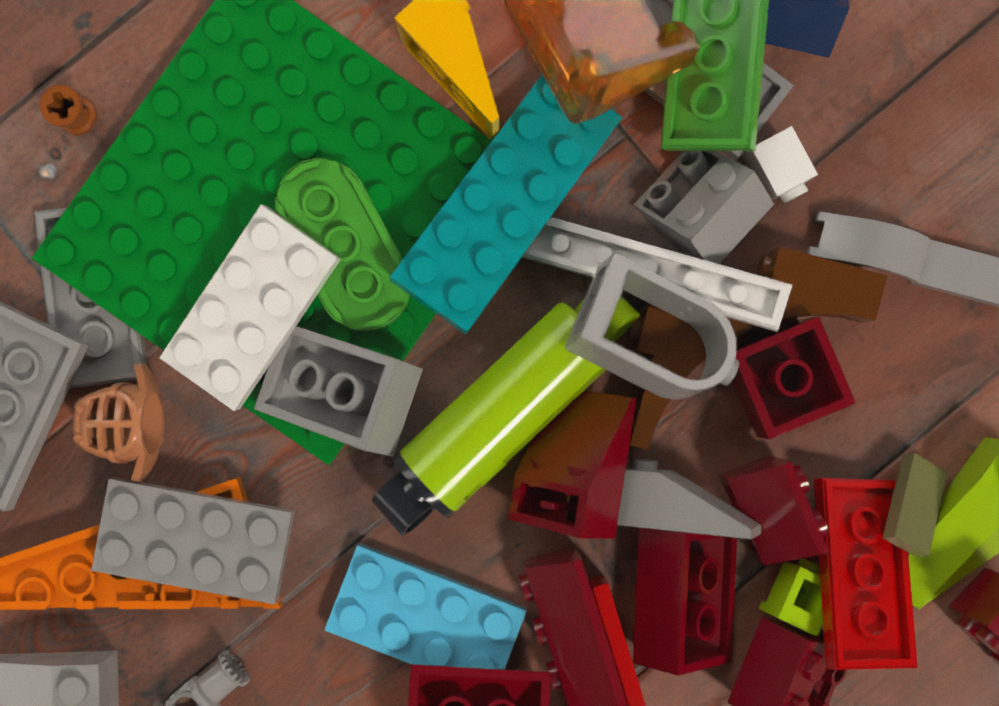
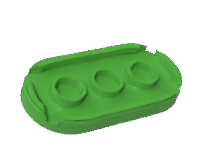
[275,158,410,331]

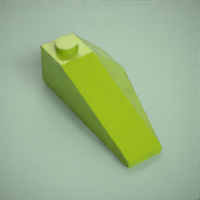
[908,437,999,610]

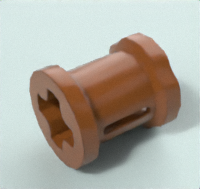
[40,85,98,136]

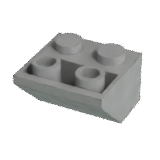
[633,151,774,264]

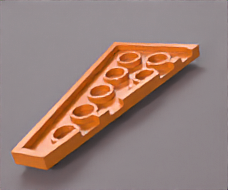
[0,477,283,610]

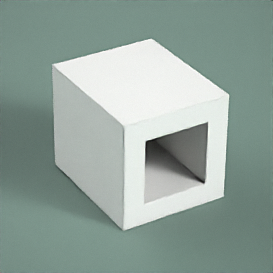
[741,126,818,204]

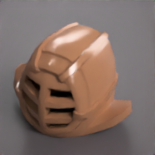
[73,363,165,483]

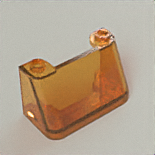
[503,0,700,124]

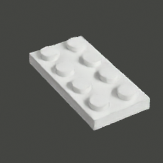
[160,205,341,411]

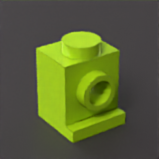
[758,558,823,636]

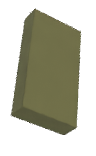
[883,453,947,557]

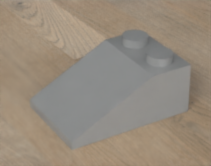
[254,326,423,457]

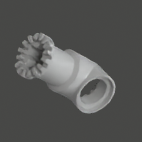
[165,650,251,706]

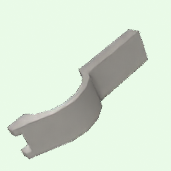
[806,212,999,307]

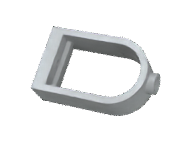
[564,252,739,399]

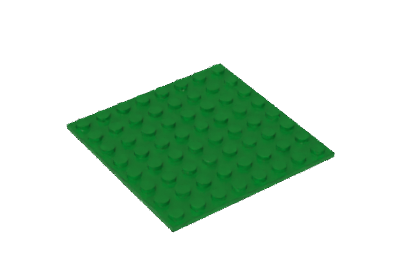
[31,0,492,466]

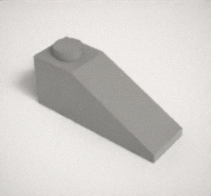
[617,459,761,539]

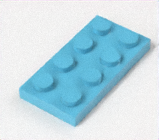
[324,543,527,669]

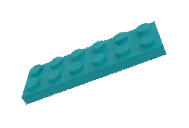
[390,65,622,335]

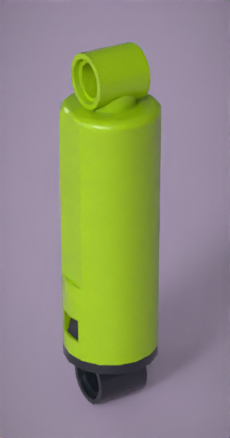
[371,296,640,536]

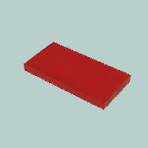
[813,478,918,670]

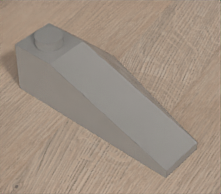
[0,650,119,706]

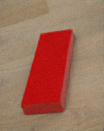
[589,575,646,706]

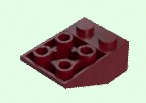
[508,390,636,539]

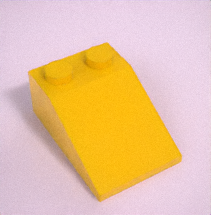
[394,0,499,141]

